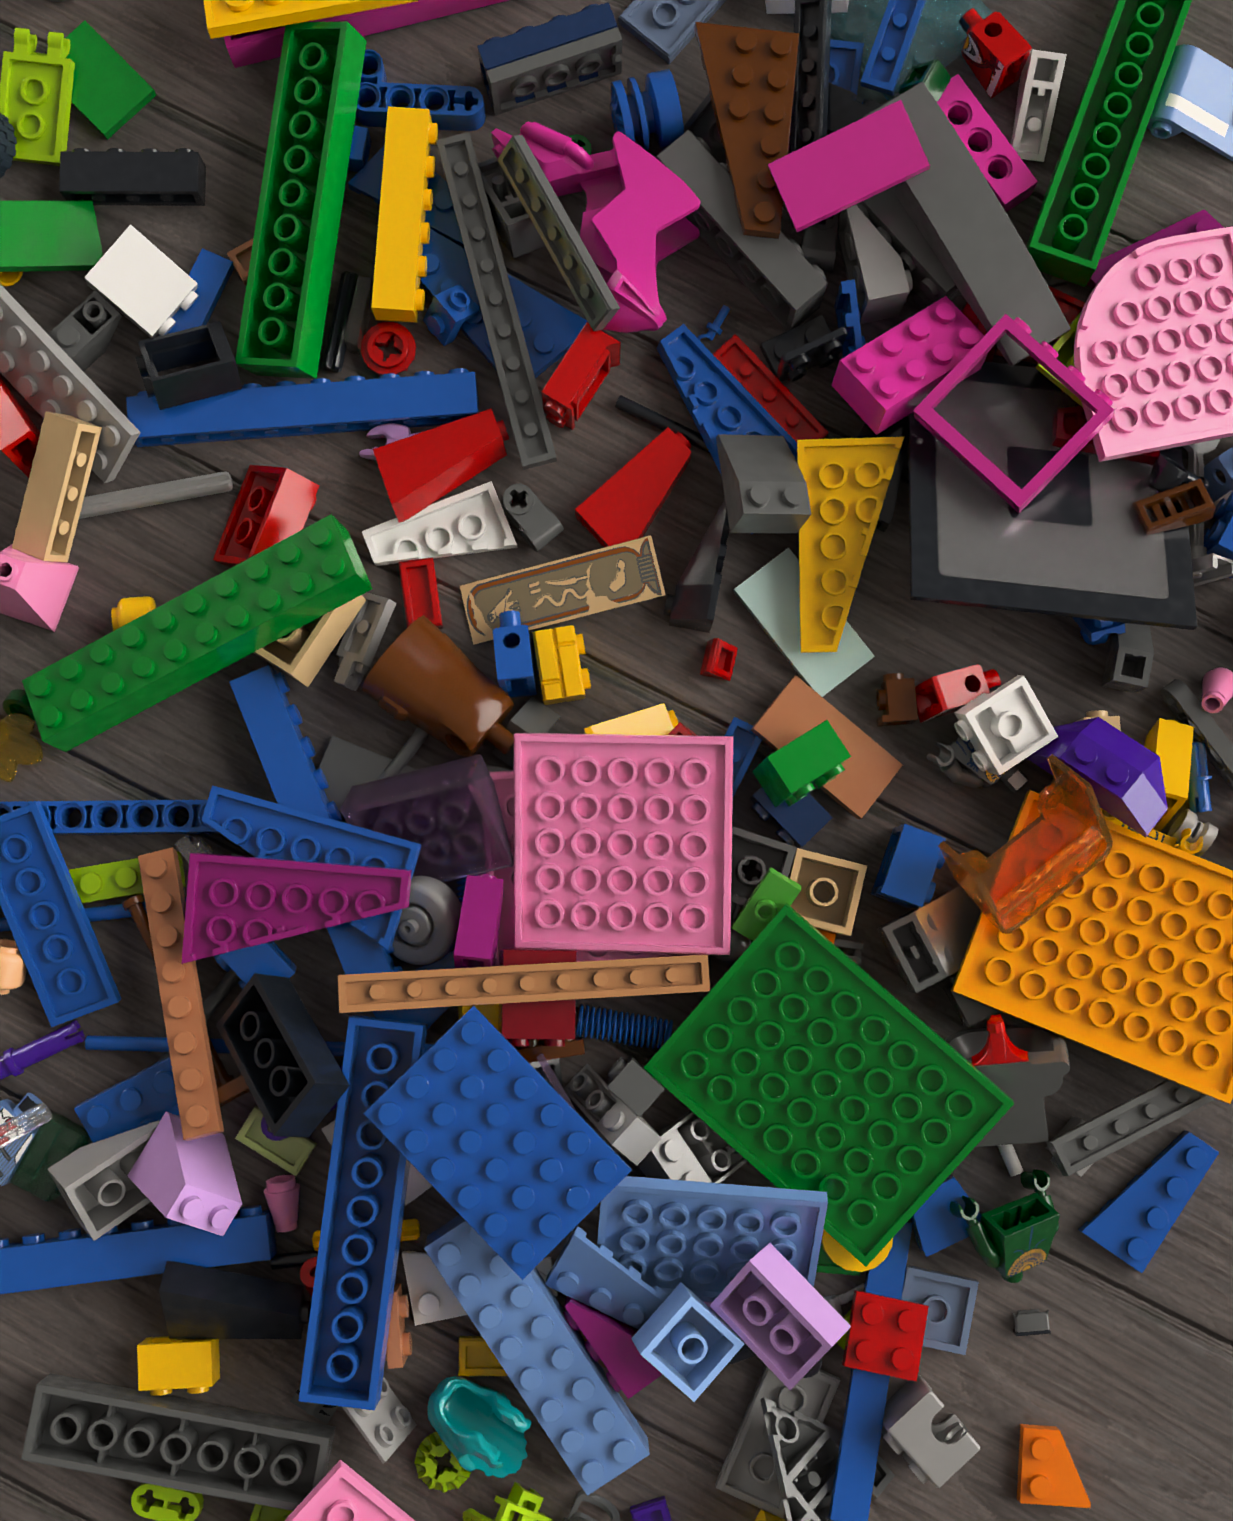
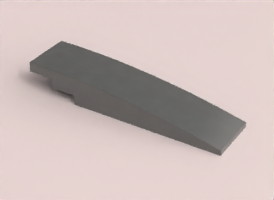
[863,82,1071,367]

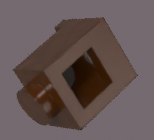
[876,673,918,727]

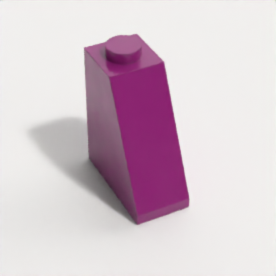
[454,874,504,968]

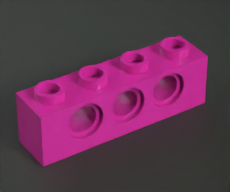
[937,74,1038,212]

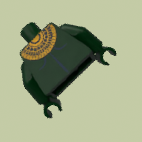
[950,1169,1060,1283]

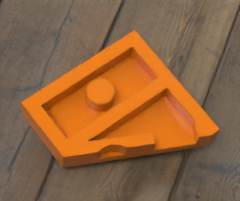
[1017,1424,1091,1508]

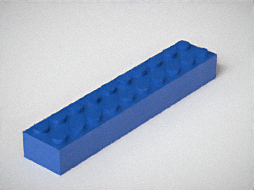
[299,1015,428,1410]

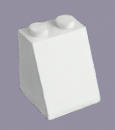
[84,224,199,338]

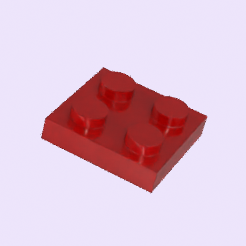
[842,1290,929,1382]

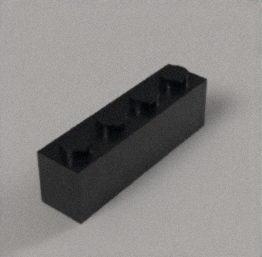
[59,148,206,206]

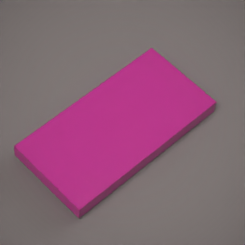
[768,100,930,232]

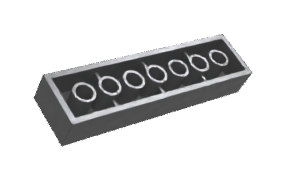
[21,1373,336,1511]

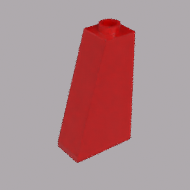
[0,377,40,478]
[373,408,509,523]
[575,427,692,548]

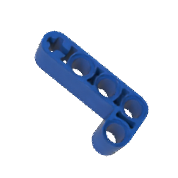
[356,49,486,131]

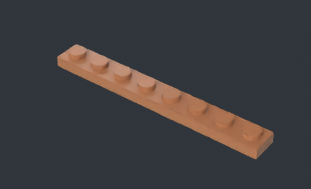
[138,847,224,1141]

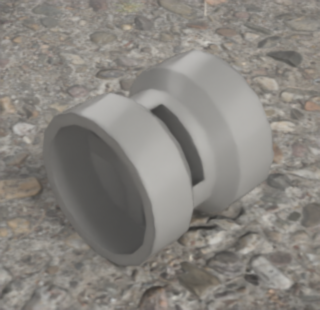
[1167,809,1218,857]

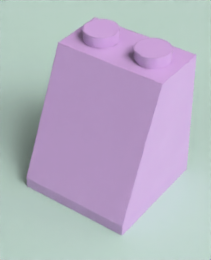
[127,1112,242,1236]

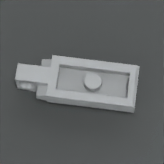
[334,592,396,691]

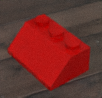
[213,465,320,568]

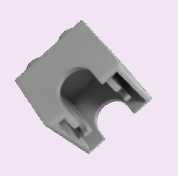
[881,1374,980,1488]

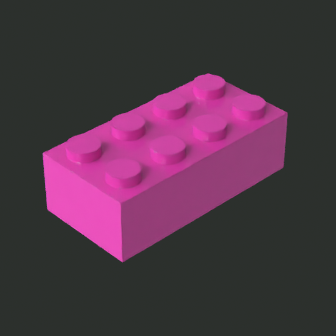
[831,296,988,435]

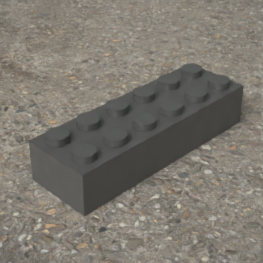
[657,130,828,331]

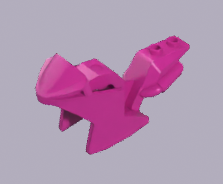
[491,121,701,333]

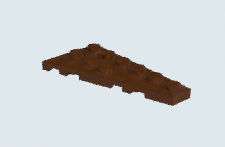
[694,22,799,239]

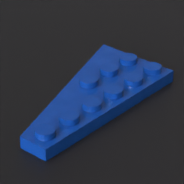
[420,229,588,378]
[657,324,797,534]
[202,785,422,951]

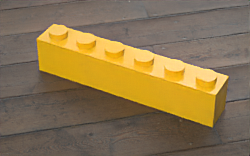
[371,106,438,323]

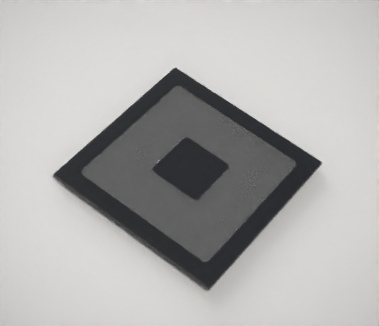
[907,361,1197,630]

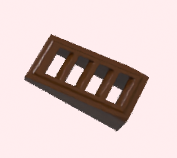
[1132,478,1216,535]

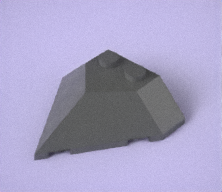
[760,1397,895,1521]

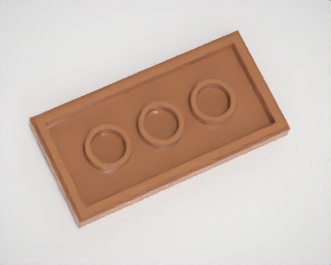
[751,675,903,820]

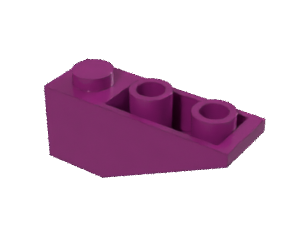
[563,1296,663,1399]

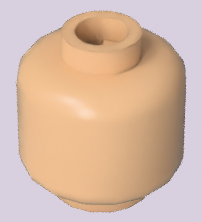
[0,939,27,995]

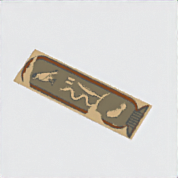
[460,535,666,645]

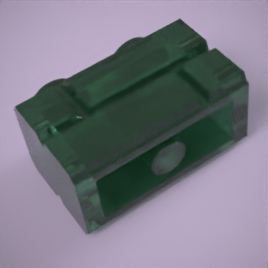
[11,1113,90,1202]

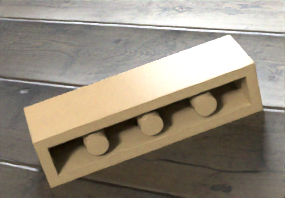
[12,411,102,563]

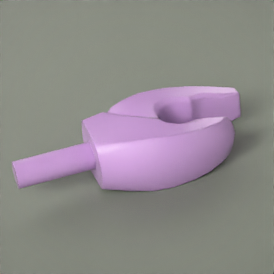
[359,423,421,460]

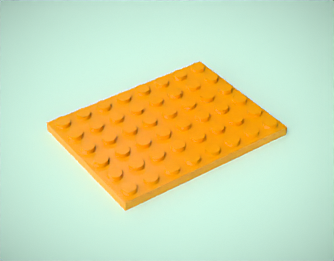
[951,790,1233,1104]

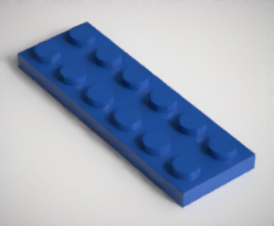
[0,801,122,1027]

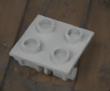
[342,1377,417,1464]

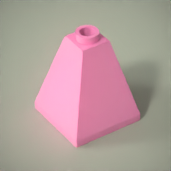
[0,544,79,632]

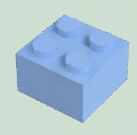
[631,1282,744,1402]

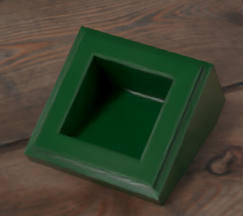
[898,59,951,102]

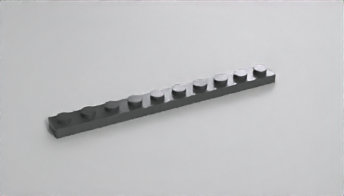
[436,132,557,470]

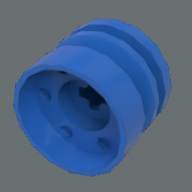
[610,69,684,151]

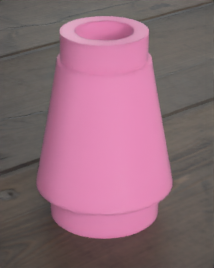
[1201,667,1233,713]
[263,1175,300,1232]

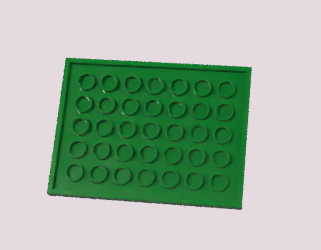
[644,903,1014,1267]

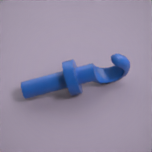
[697,305,730,341]

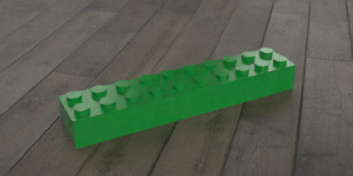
[1026,0,1192,287]
[235,21,367,379]
[22,514,373,752]

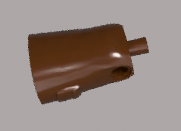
[362,615,514,758]

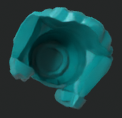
[427,1376,532,1478]

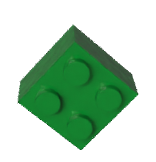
[752,720,851,808]

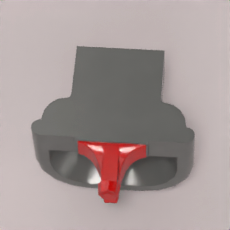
[944,1014,1070,1147]

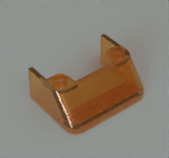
[938,754,1113,934]

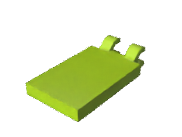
[0,28,75,166]

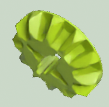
[414,1432,471,1493]

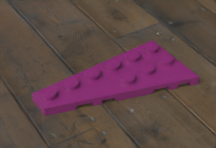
[181,853,412,964]

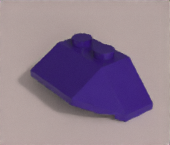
[1027,717,1168,838]

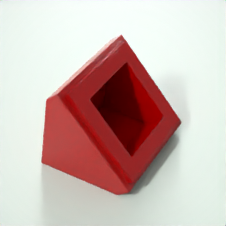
[700,638,738,681]

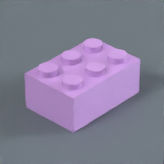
[710,1243,851,1390]

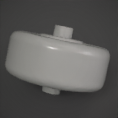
[392,876,462,965]

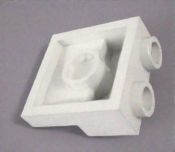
[954,675,1058,775]

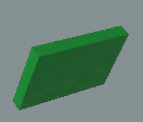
[66,21,157,140]
[0,201,103,272]

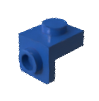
[423,284,480,346]

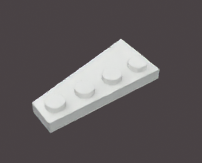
[362,481,518,566]

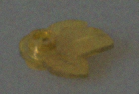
[0,713,43,782]

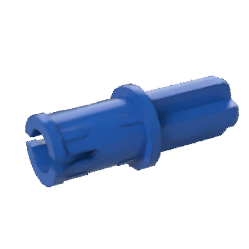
[1188,742,1213,812]

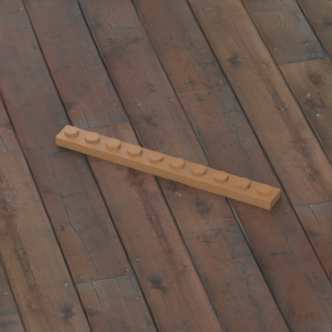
[338,955,710,1013]

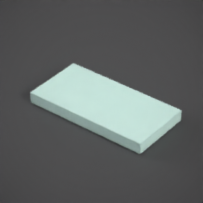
[733,547,875,697]

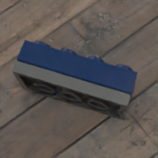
[477,2,622,116]

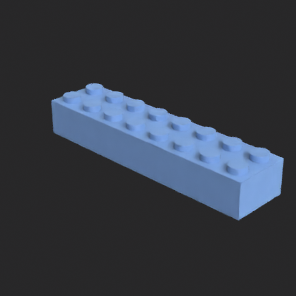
[424,1215,650,1496]

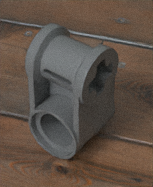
[801,213,839,271]
[503,483,564,552]

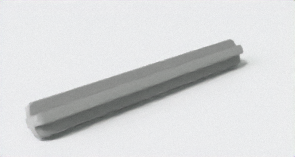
[79,471,233,519]

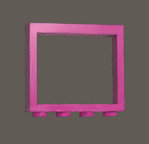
[913,314,1114,514]

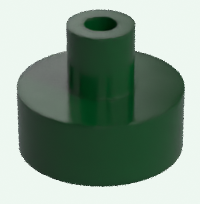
[2,689,35,724]

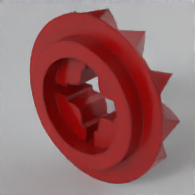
[361,322,416,376]

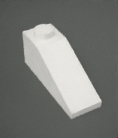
[1011,49,1067,162]

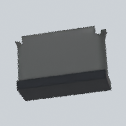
[1012,1309,1051,1336]

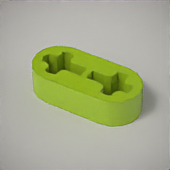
[131,1483,204,1521]

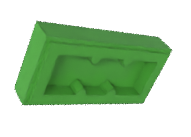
[731,867,801,941]

